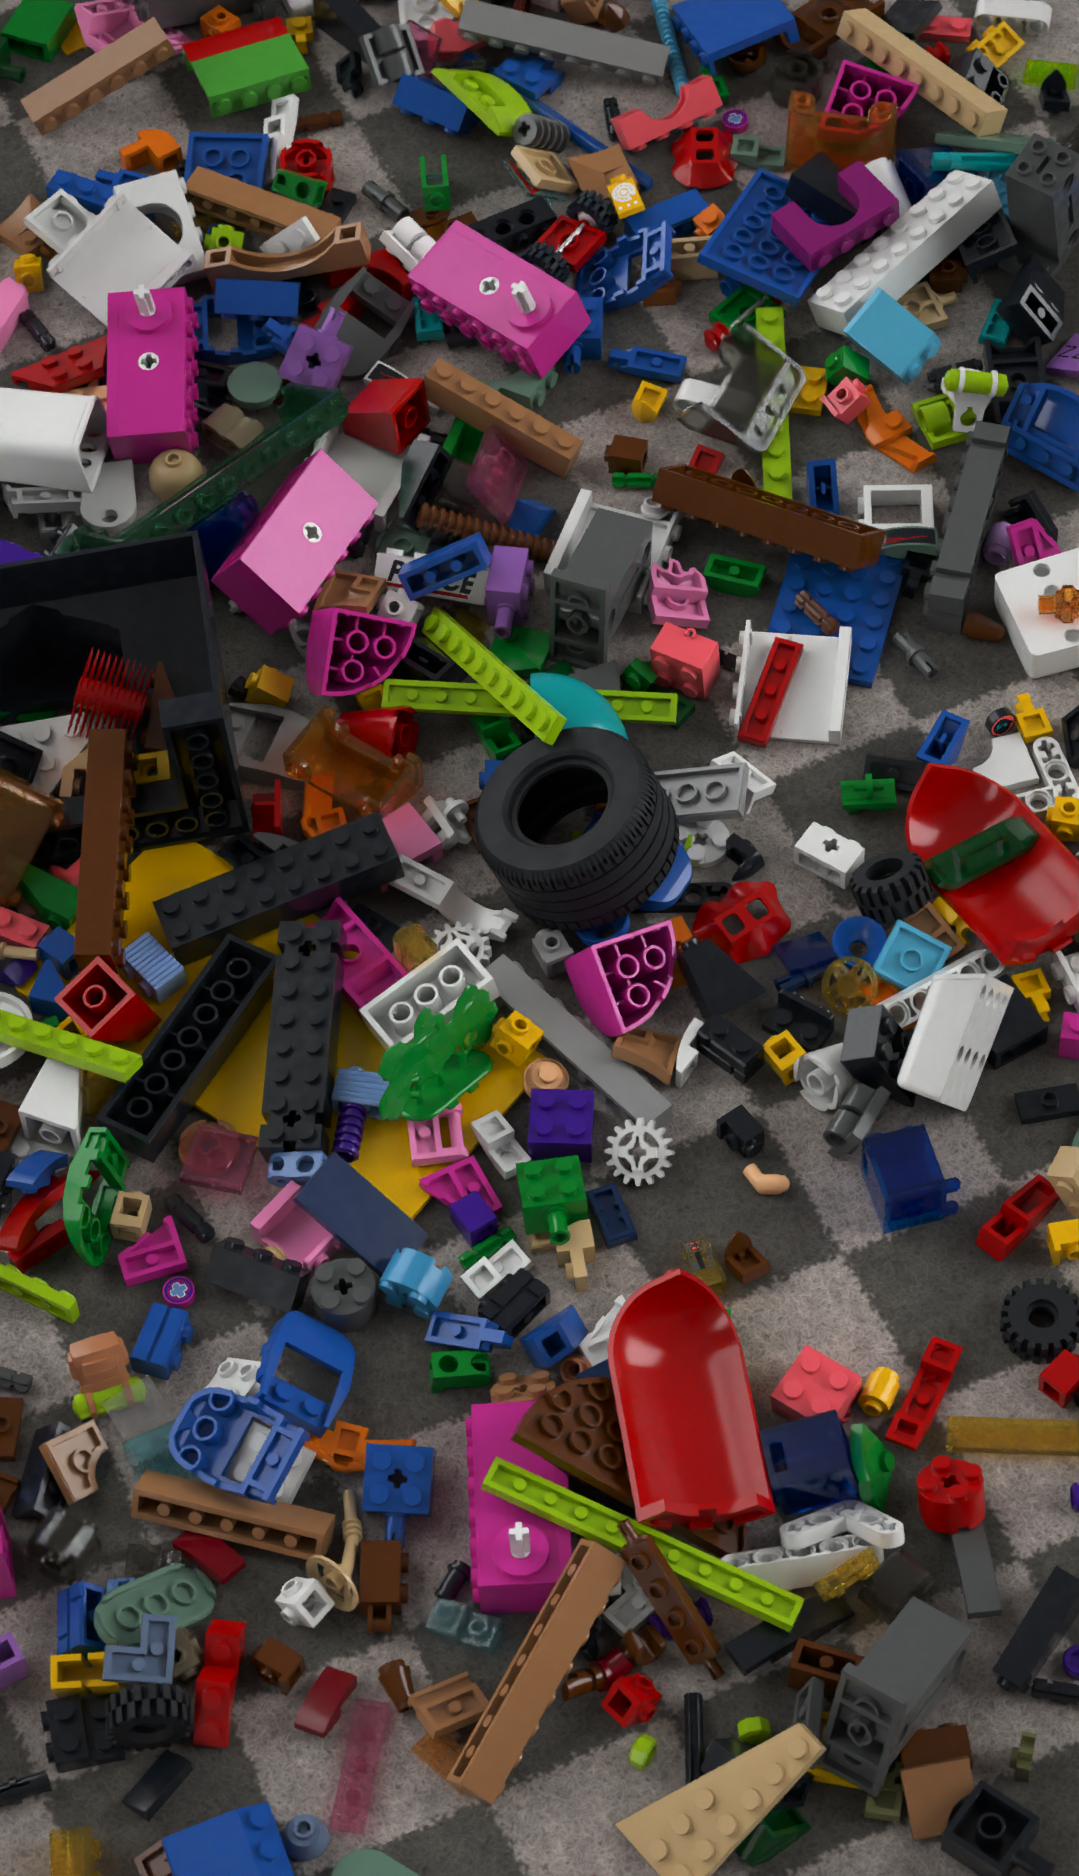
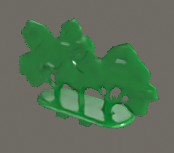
[378,984,499,1121]

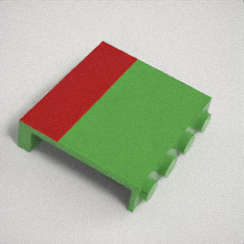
[181,16,312,118]

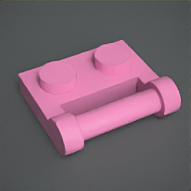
[407,1103,469,1167]

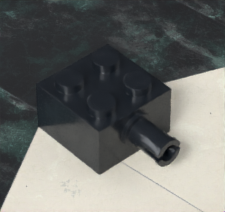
[940,1780,1056,1876]

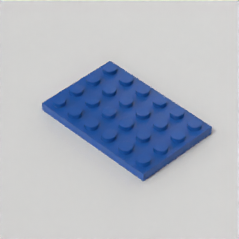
[697,168,833,307]
[767,551,908,689]

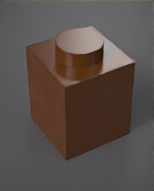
[604,434,648,475]

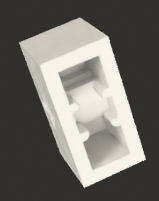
[794,821,865,889]

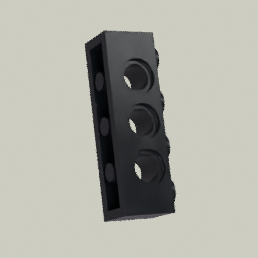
[468,195,557,252]

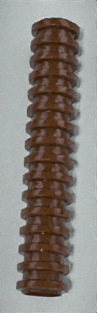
[416,503,556,565]

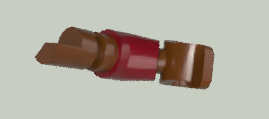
[561,1624,666,1701]

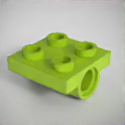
[911,394,976,450]

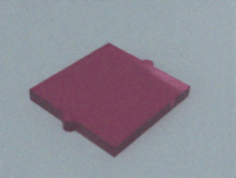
[407,19,442,79]

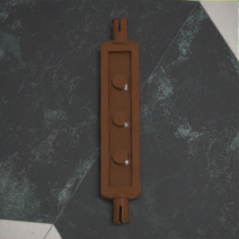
[616,1518,725,1680]

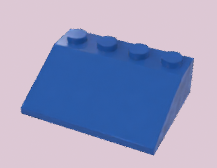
[161,1802,294,1876]

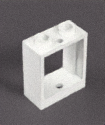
[857,484,934,530]

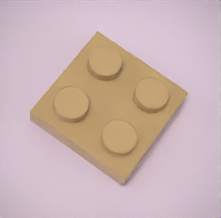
[510,145,579,194]

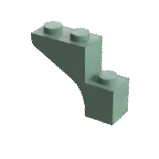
[475,365,558,412]

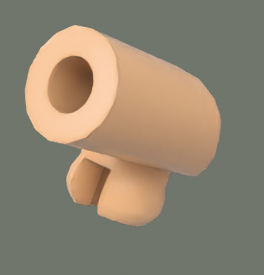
[743,1163,790,1195]

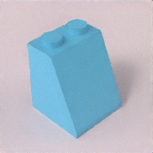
[843,287,942,385]

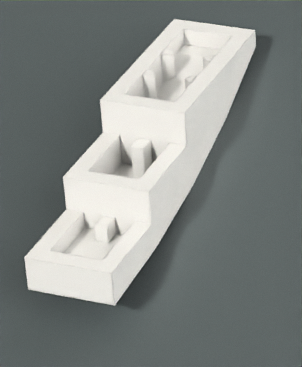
[263,94,299,184]

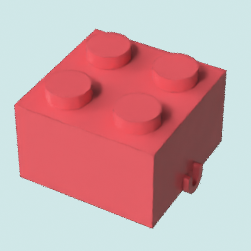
[650,622,721,700]
[770,1344,863,1443]

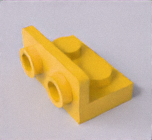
[965,21,1025,69]

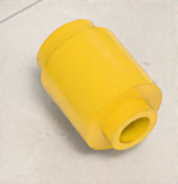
[858,1367,900,1417]

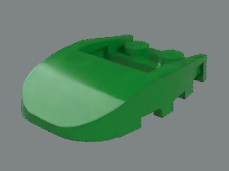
[63,1127,131,1267]

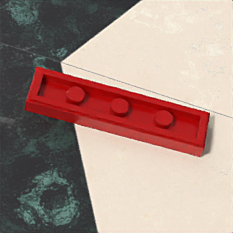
[737,637,804,749]

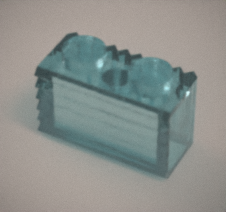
[122,1419,179,1482]

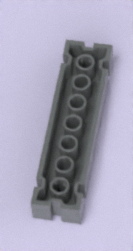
[922,421,1010,635]

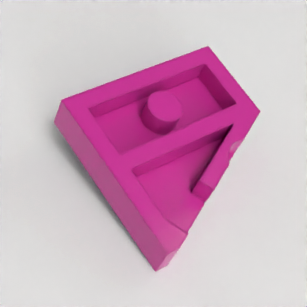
[1006,518,1063,567]
[419,1155,503,1215]
[117,1215,188,1287]

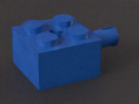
[560,297,604,374]
[362,1443,436,1548]

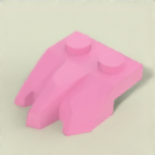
[647,558,710,629]

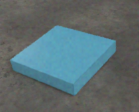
[869,919,952,991]

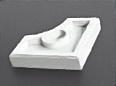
[973,732,1039,791]

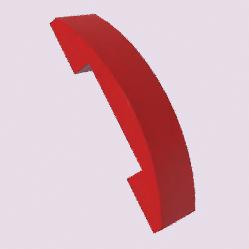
[0,1169,101,1253]
[884,1336,963,1452]

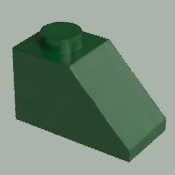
[736,1808,812,1866]

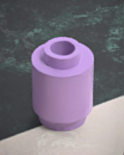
[983,522,1012,565]

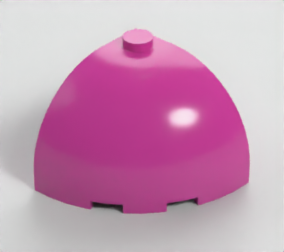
[816,59,919,143]
[305,607,417,697]
[563,920,677,1037]

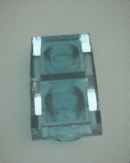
[425,1598,505,1654]

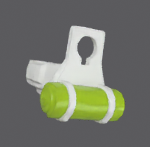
[941,367,1009,433]

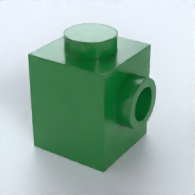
[825,345,870,386]

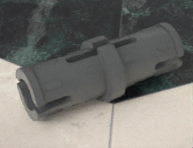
[361,180,410,222]
[892,629,941,681]

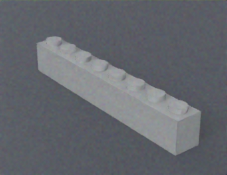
[458,0,670,85]
[485,954,673,1140]

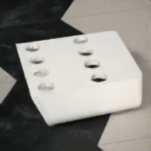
[0,387,109,494]
[994,548,1079,679]
[897,973,1014,1112]

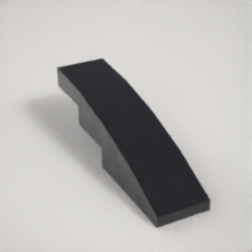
[724,1588,855,1676]

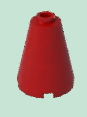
[333,706,419,765]

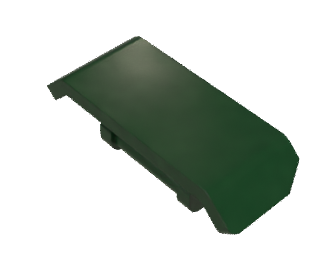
[923,817,1039,891]

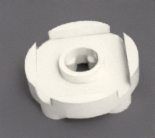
[679,820,730,868]

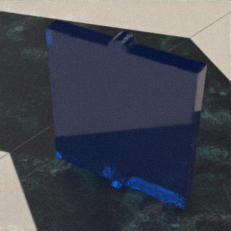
[773,931,838,975]

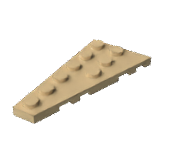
[615,1723,827,1876]

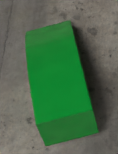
[467,715,523,760]

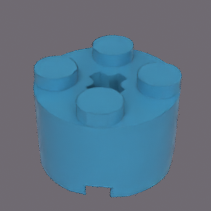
[378,1248,453,1320]

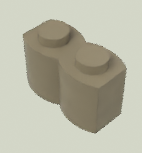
[201,403,266,463]

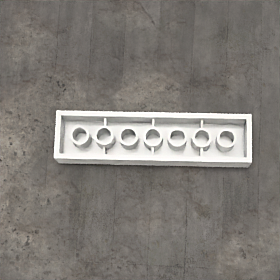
[807,169,1003,337]

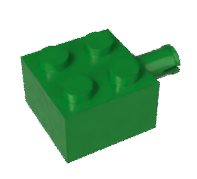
[515,1155,588,1245]

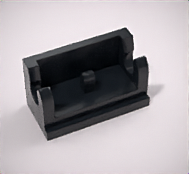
[1004,490,1058,543]

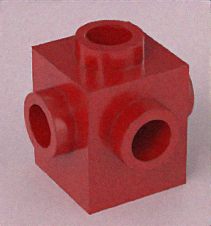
[600,1673,662,1728]

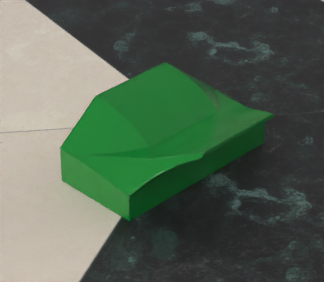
[703,553,766,598]

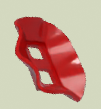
[671,125,739,190]
[692,881,791,965]

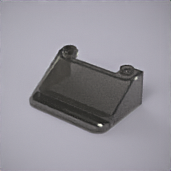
[676,323,806,453]

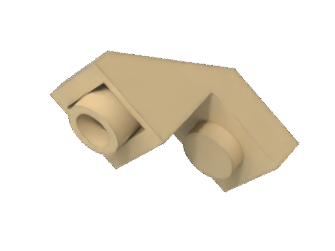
[59,748,88,799]

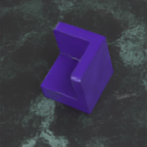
[449,1191,498,1248]

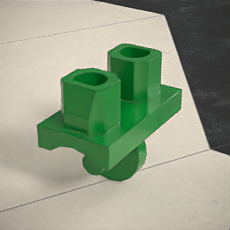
[840,773,897,814]

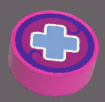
[722,109,748,135]
[163,1276,196,1309]

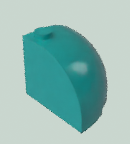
[530,672,628,740]

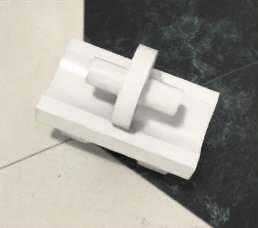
[421,795,472,851]

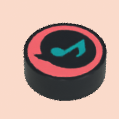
[985,708,1016,737]

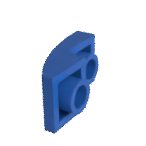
[6,1150,68,1194]

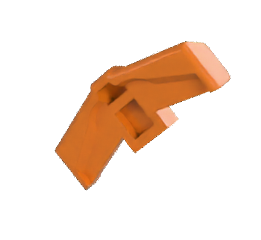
[856,384,937,473]
[300,773,347,839]
[293,1420,417,1474]

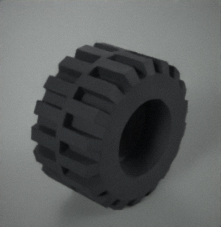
[849,850,933,924]

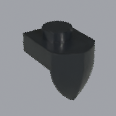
[1039,69,1071,114]
[194,379,233,419]
[726,833,765,882]

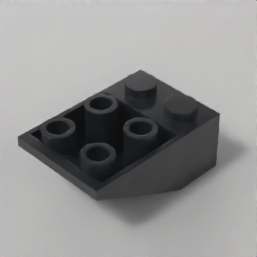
[996,254,1065,346]
[840,1004,916,1107]

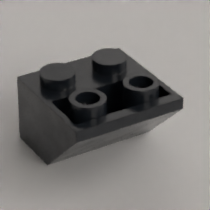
[951,48,1011,105]
[393,637,469,683]

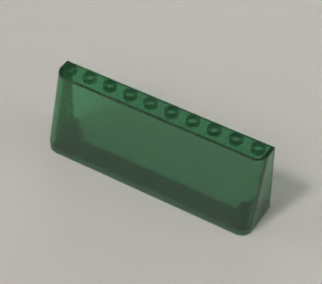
[73,382,348,550]

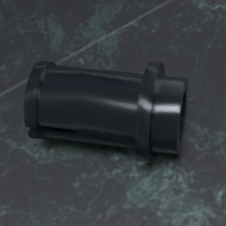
[434,1560,471,1605]

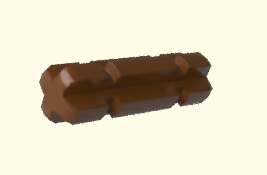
[295,110,343,133]
[794,590,839,636]

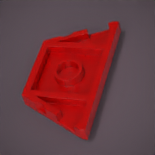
[10,335,107,393]

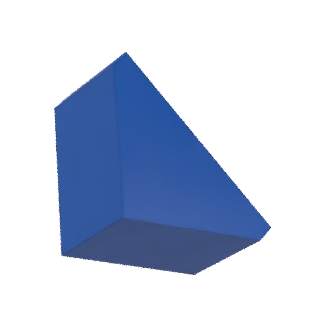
[806,458,840,515]
[506,498,556,537]
[916,710,970,765]
[29,959,69,1021]

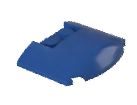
[1000,382,1079,493]

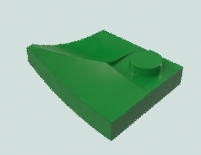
[490,625,549,677]
[850,1423,895,1514]

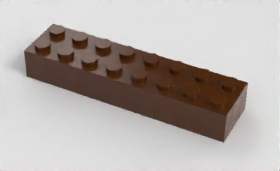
[651,464,886,572]
[73,729,139,977]

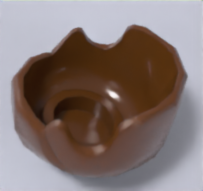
[727,40,767,74]

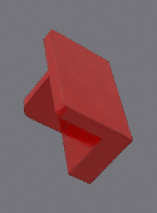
[251,779,283,845]

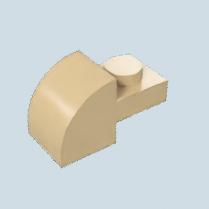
[557,1219,596,1293]

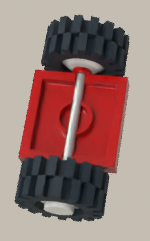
[520,190,618,283]

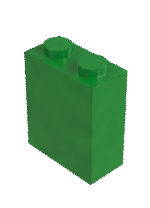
[0,0,78,63]

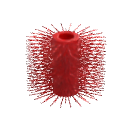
[67,647,154,740]

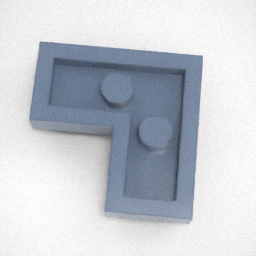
[102,1613,177,1687]

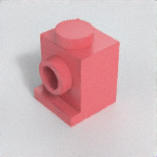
[820,377,872,425]

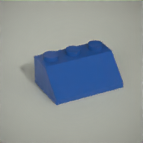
[392,73,481,136]
[214,278,301,322]

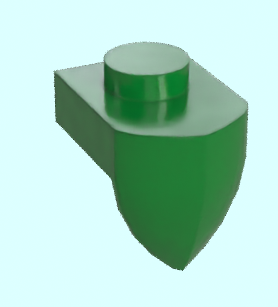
[620,657,658,692]

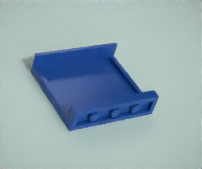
[671,0,800,77]

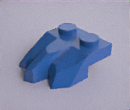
[493,56,566,101]

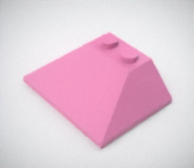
[74,0,194,58]

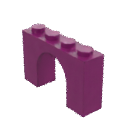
[771,160,899,272]

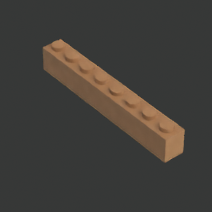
[446,1538,627,1805]

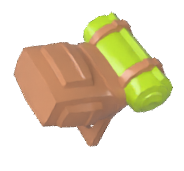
[67,1331,147,1421]

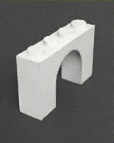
[113,169,207,286]

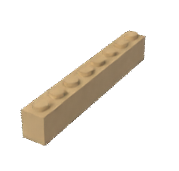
[836,8,1008,137]

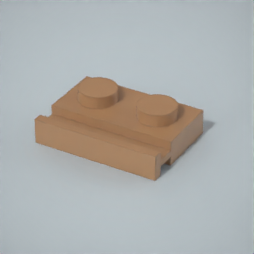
[407,1671,489,1740]

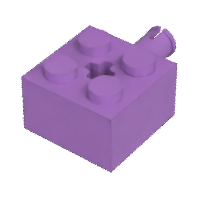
[277,306,355,398]
[485,545,535,639]

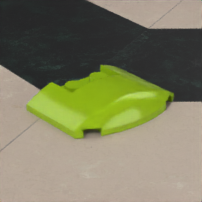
[431,68,532,137]

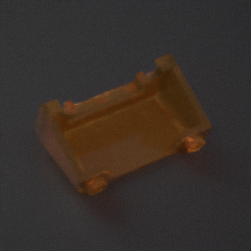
[785,90,898,173]
[283,704,424,819]
[0,768,66,909]

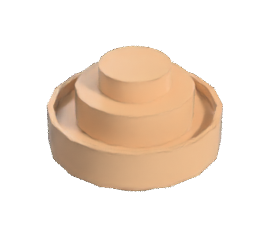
[523,1058,569,1098]

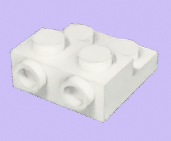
[24,189,95,255]
[225,1421,317,1504]

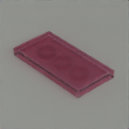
[465,424,530,525]

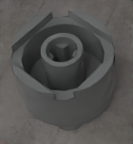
[311,1258,378,1333]

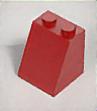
[341,378,431,455]
[54,956,162,1042]

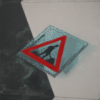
[502,160,567,205]

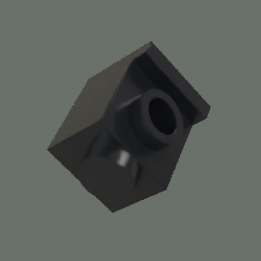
[716,1104,765,1158]

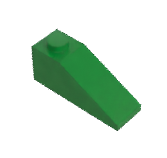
[5,853,78,931]

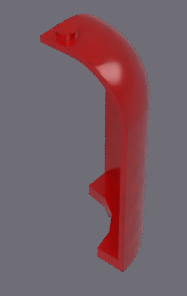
[905,763,1079,966]
[607,1268,776,1531]

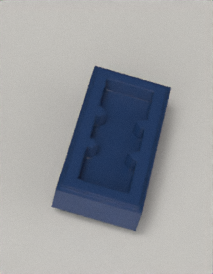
[585,1182,637,1249]

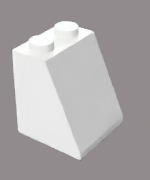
[18,1058,87,1158]

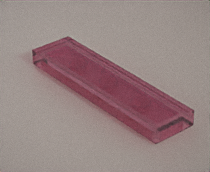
[329,1698,391,1835]

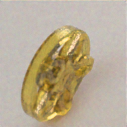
[822,956,878,1014]

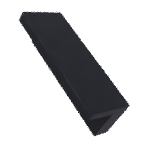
[11,1421,72,1525]

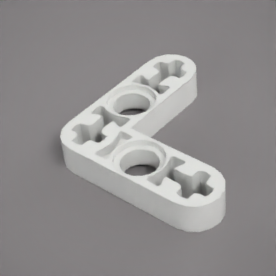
[1016,736,1079,819]
[779,1500,905,1550]

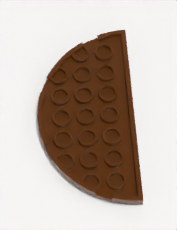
[510,1377,749,1558]

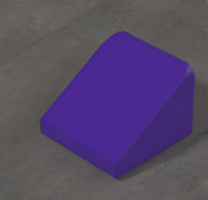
[0,958,38,987]

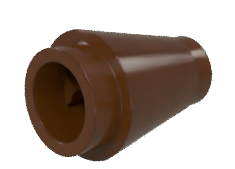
[961,611,1006,643]
[378,1659,415,1713]

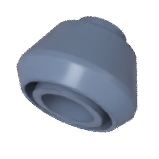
[282,1814,329,1861]

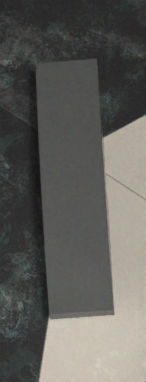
[949,1522,1002,1619]

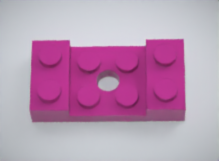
[307,897,408,1021]

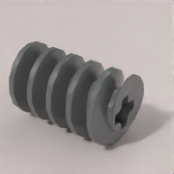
[512,113,570,154]

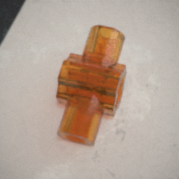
[1038,585,1079,623]

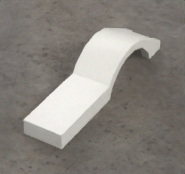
[388,854,519,942]

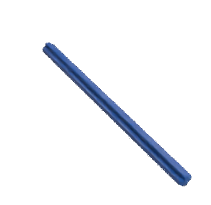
[460,51,653,192]

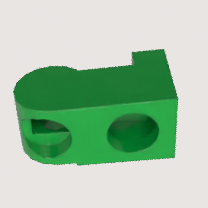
[271,168,328,206]
[429,1350,492,1394]

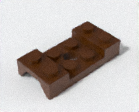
[773,0,885,67]

